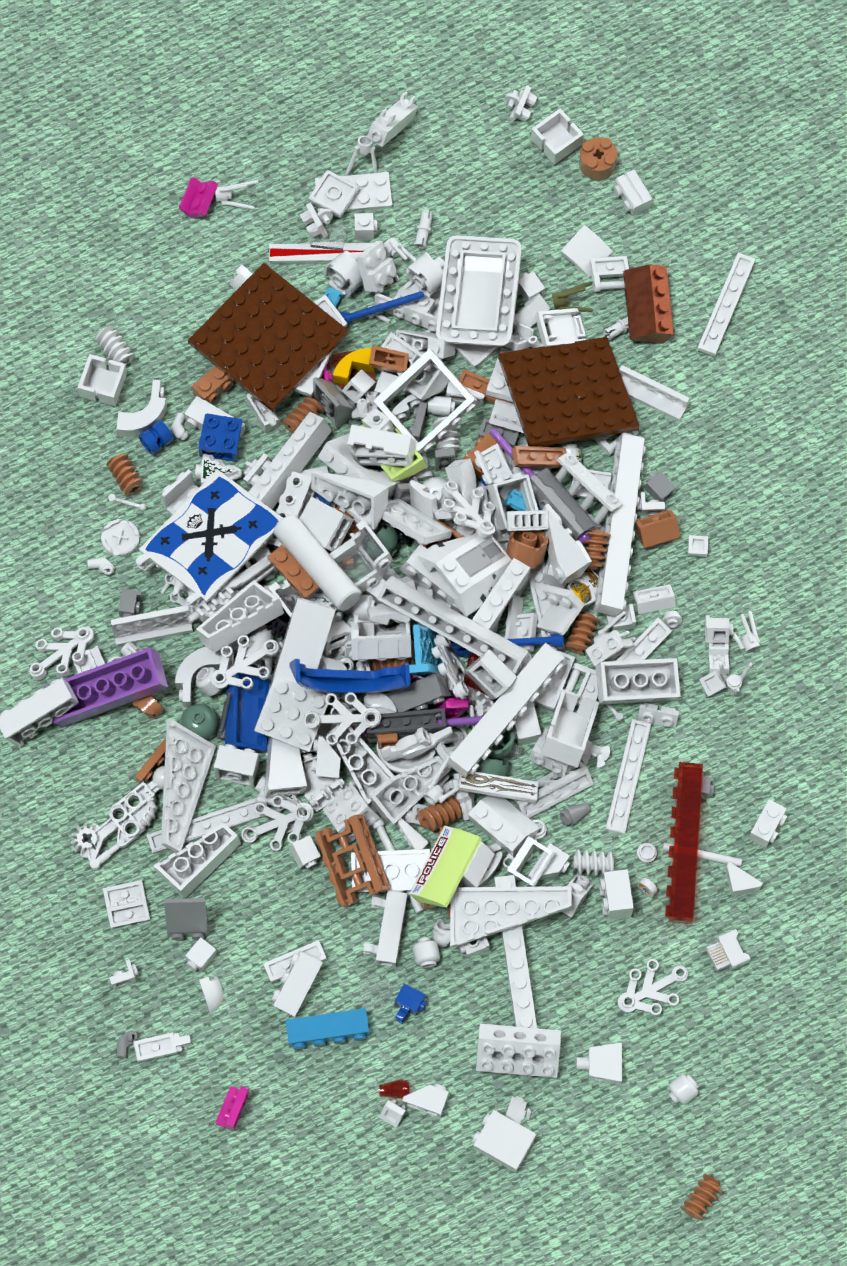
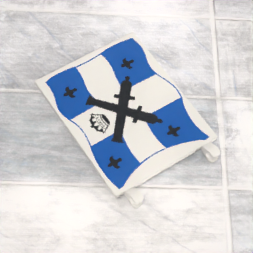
[136,469,283,608]

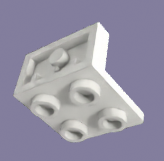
[161,470,199,515]
[537,585,584,635]
[323,784,380,843]

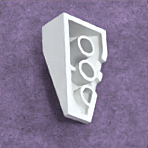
[381,332,449,401]
[311,471,388,530]
[542,504,592,585]
[369,756,450,824]

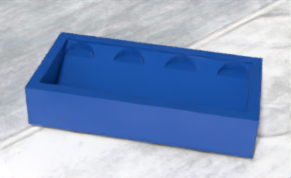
[225,673,269,752]

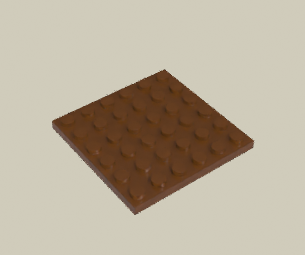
[188,263,349,412]
[498,337,639,447]

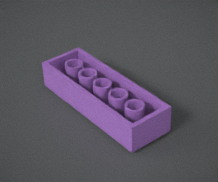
[44,647,168,727]

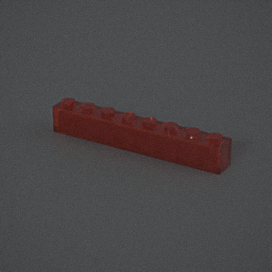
[665,762,703,924]

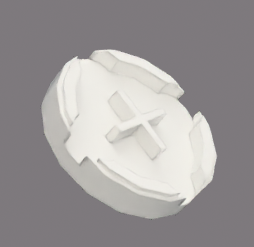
[101,519,140,557]

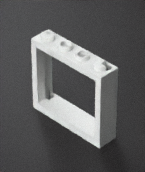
[373,349,478,453]

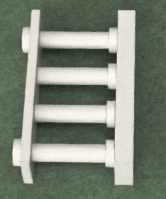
[555,452,623,532]

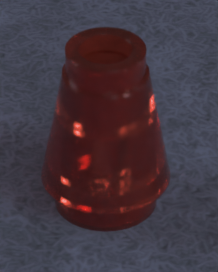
[379,1078,410,1099]

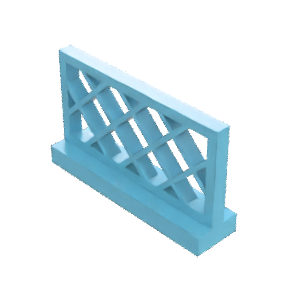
[409,624,443,678]

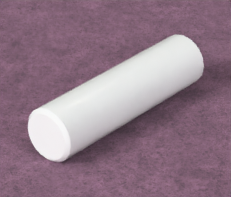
[274,515,361,611]

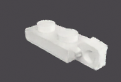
[134,1032,192,1063]

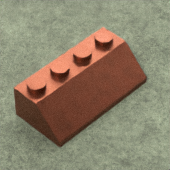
[623,264,674,344]

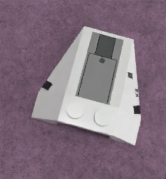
[417,533,512,617]

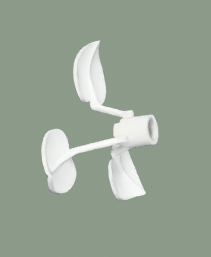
[316,657,397,746]

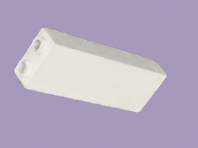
[268,597,336,692]

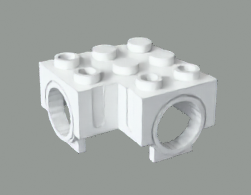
[350,603,411,661]

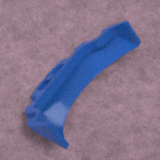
[289,659,410,693]

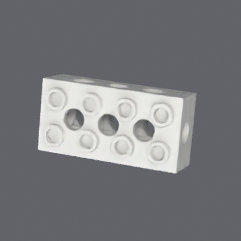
[476,1024,561,1078]

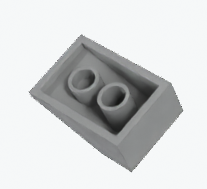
[313,377,356,429]
[164,898,208,940]

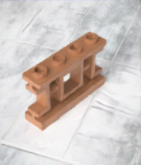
[315,814,390,907]

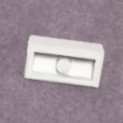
[633,585,676,614]

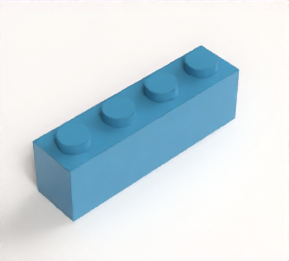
[286,1008,369,1050]

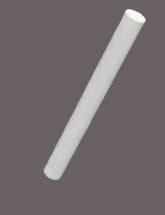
[663,842,742,867]

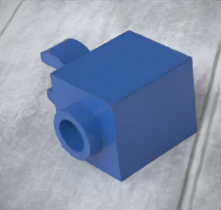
[395,983,427,1024]

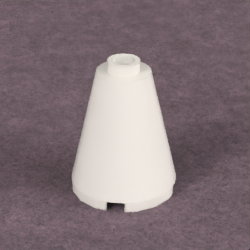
[234,624,273,675]

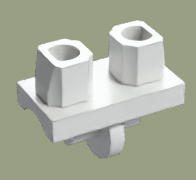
[505,85,537,122]
[300,202,333,238]
[352,391,380,423]
[243,454,271,490]

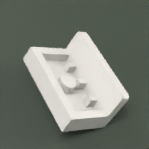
[474,443,513,485]

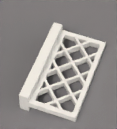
[111,605,193,647]

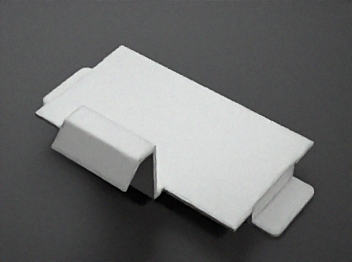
[506,1096,532,1124]

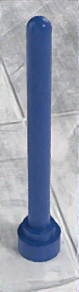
[340,291,424,326]
[507,633,563,648]

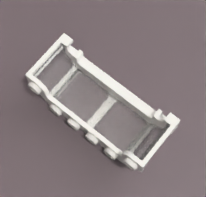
[268,519,393,618]

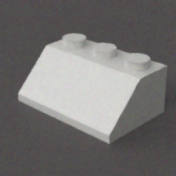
[468,795,540,858]

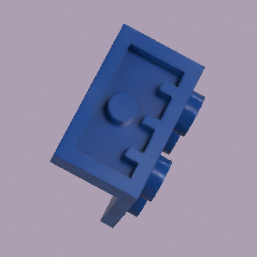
[198,413,243,462]

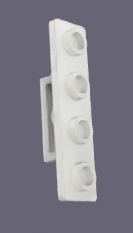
[374,287,438,332]
[504,594,538,652]

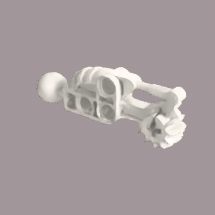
[71,766,165,870]

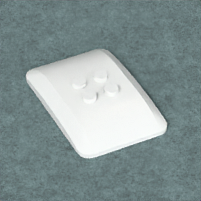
[436,235,522,347]

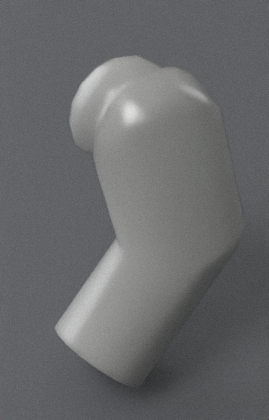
[116,1031,138,1059]

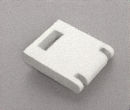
[535,308,586,347]

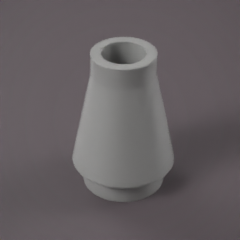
[560,802,590,826]

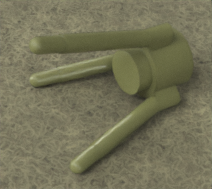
[552,281,593,312]

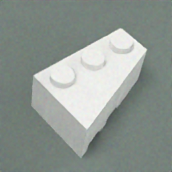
[347,425,416,466]

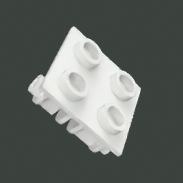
[303,767,347,812]

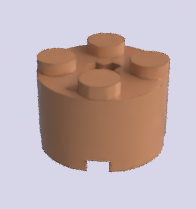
[579,138,617,181]
[506,525,549,569]

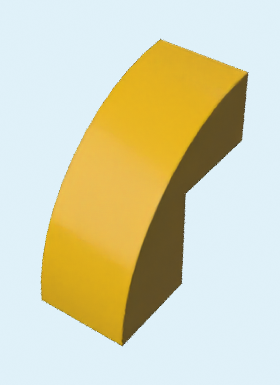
[333,348,375,385]

